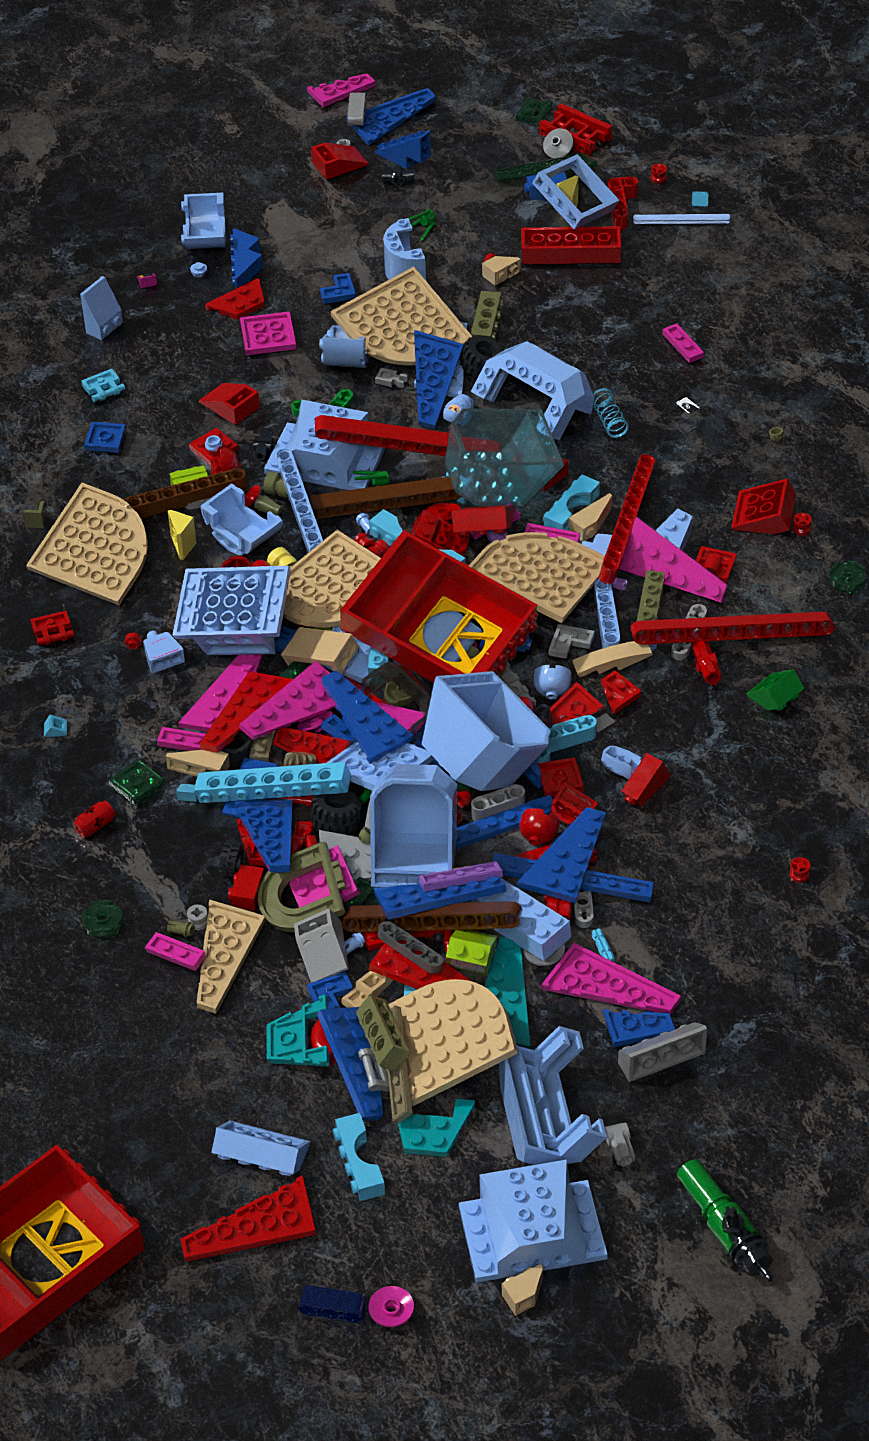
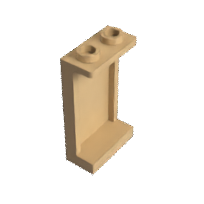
[281,627,359,674]

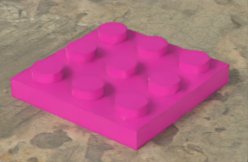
[240,312,296,355]
[289,845,360,908]

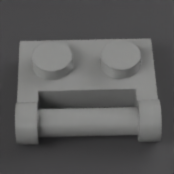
[358,1048,390,1092]

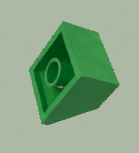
[746,669,804,711]

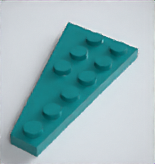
[484,936,530,1049]

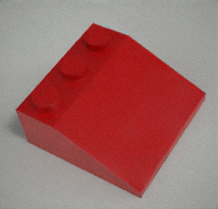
[731,478,796,534]
[452,504,516,535]

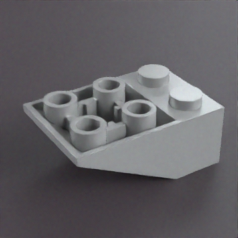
[294,908,349,983]

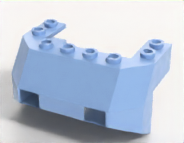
[471,341,594,440]
[499,1026,607,1165]

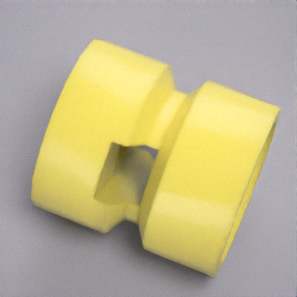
[267,547,298,568]

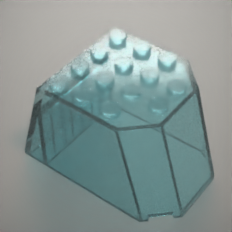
[445,409,564,506]

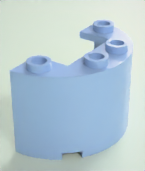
[181,193,226,250]
[383,218,426,280]
[319,325,370,368]
[201,484,283,555]

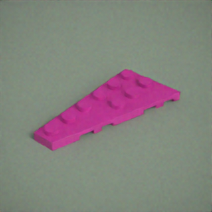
[619,517,728,603]
[178,654,264,732]
[239,661,336,740]
[541,943,681,1015]

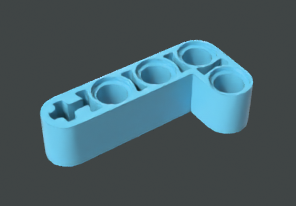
[536,715,597,763]

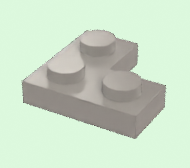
[549,624,594,659]

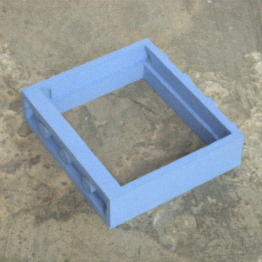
[532,154,619,230]

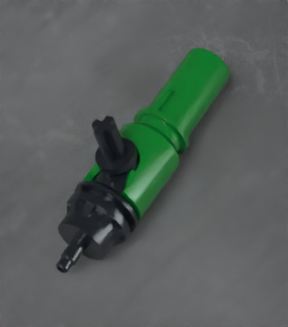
[677,1159,773,1282]

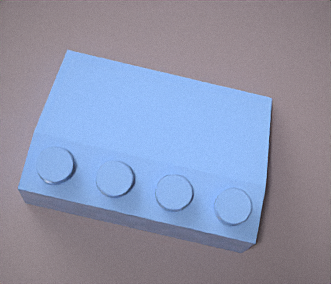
[393,611,482,676]

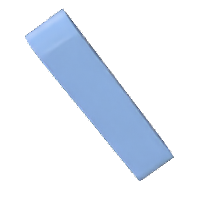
[594,579,620,648]

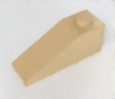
[569,493,612,542]
[166,750,230,776]

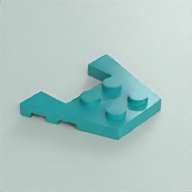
[267,995,330,1066]
[398,1099,475,1157]

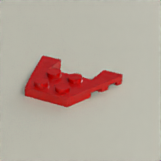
[237,819,314,866]

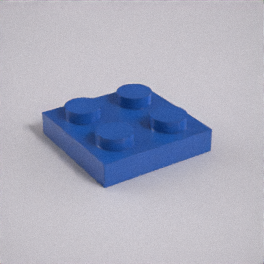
[84,422,126,453]

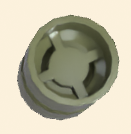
[263,471,289,499]

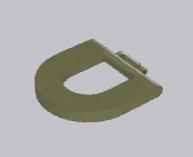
[258,842,346,932]

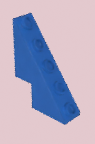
[375,130,431,169]
[230,228,263,289]

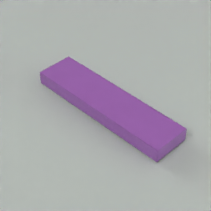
[418,861,503,892]

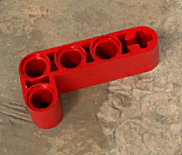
[608,177,638,230]

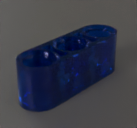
[298,1285,367,1323]

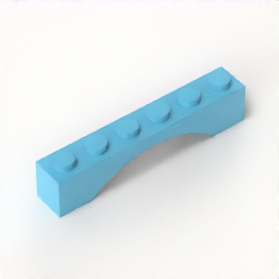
[369,509,466,564]

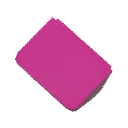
[137,273,157,288]

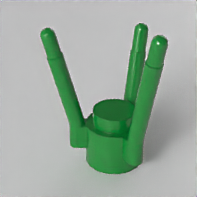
[409,209,436,242]
[352,470,389,486]

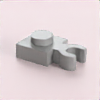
[375,368,408,388]

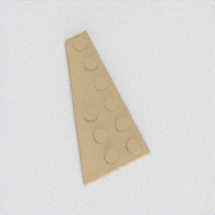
[197,900,266,1014]

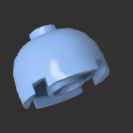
[533,665,572,700]

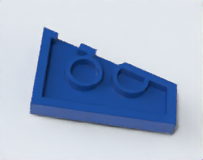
[603,1009,675,1047]

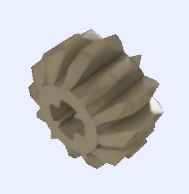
[284,752,317,766]

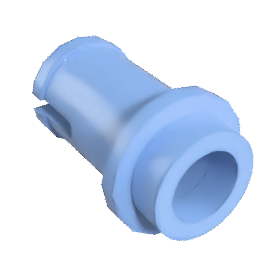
[356,513,371,535]
[345,932,365,955]

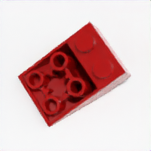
[311,143,369,180]
[199,383,260,425]
[410,510,471,556]

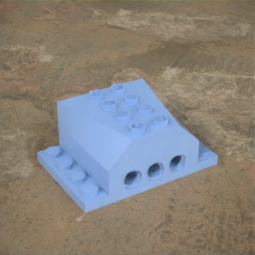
[264,400,386,490]
[172,566,291,655]
[459,1159,607,1283]

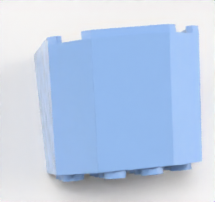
[422,671,551,791]
[370,764,457,887]

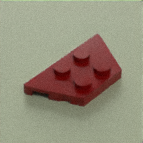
[205,278,265,320]

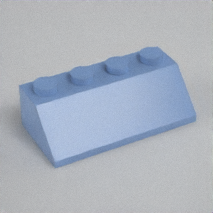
[212,1120,310,1176]

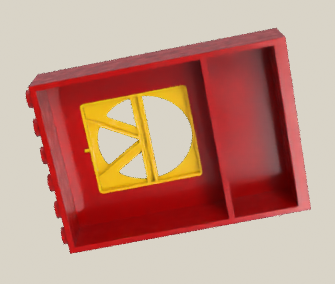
[340,530,538,683]
[0,1145,144,1361]

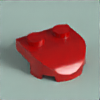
[551,782,598,826]

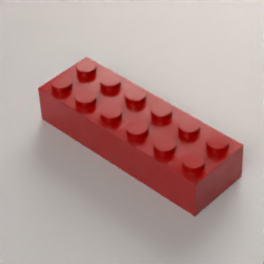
[521,226,621,264]

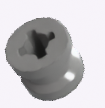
[187,905,207,930]

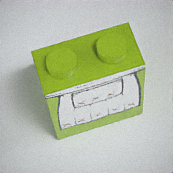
[446,929,498,976]

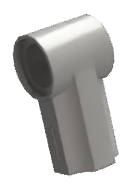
[605,1122,635,1167]

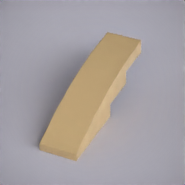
[572,641,653,678]
[341,971,393,1008]

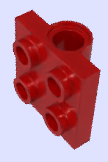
[696,546,737,584]

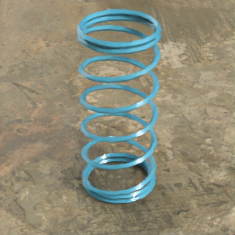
[593,388,629,438]

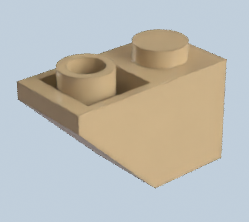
[482,256,520,285]
[502,1264,543,1316]

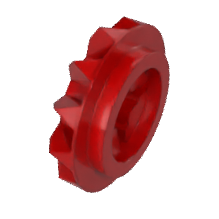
[244,485,261,507]

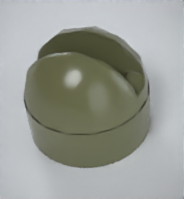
[769,427,784,442]
[359,827,371,844]

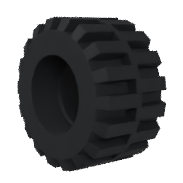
[459,335,505,378]
[310,789,361,835]

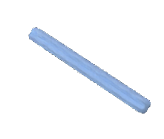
[633,214,730,224]

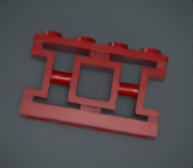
[539,103,612,157]

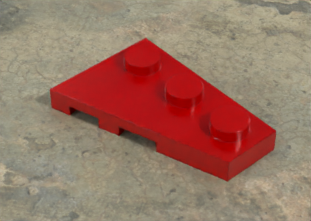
[550,682,605,725]

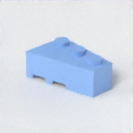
[656,509,693,551]

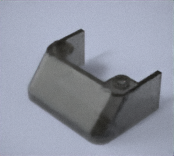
[361,662,433,745]

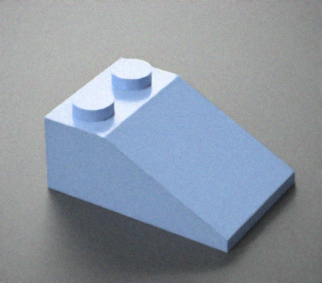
[80,276,123,340]

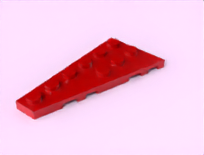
[199,671,293,753]
[369,940,470,989]
[181,1175,316,1262]

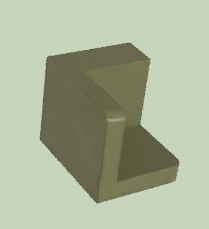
[24,501,47,528]

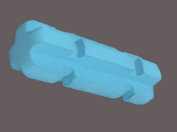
[592,928,615,962]

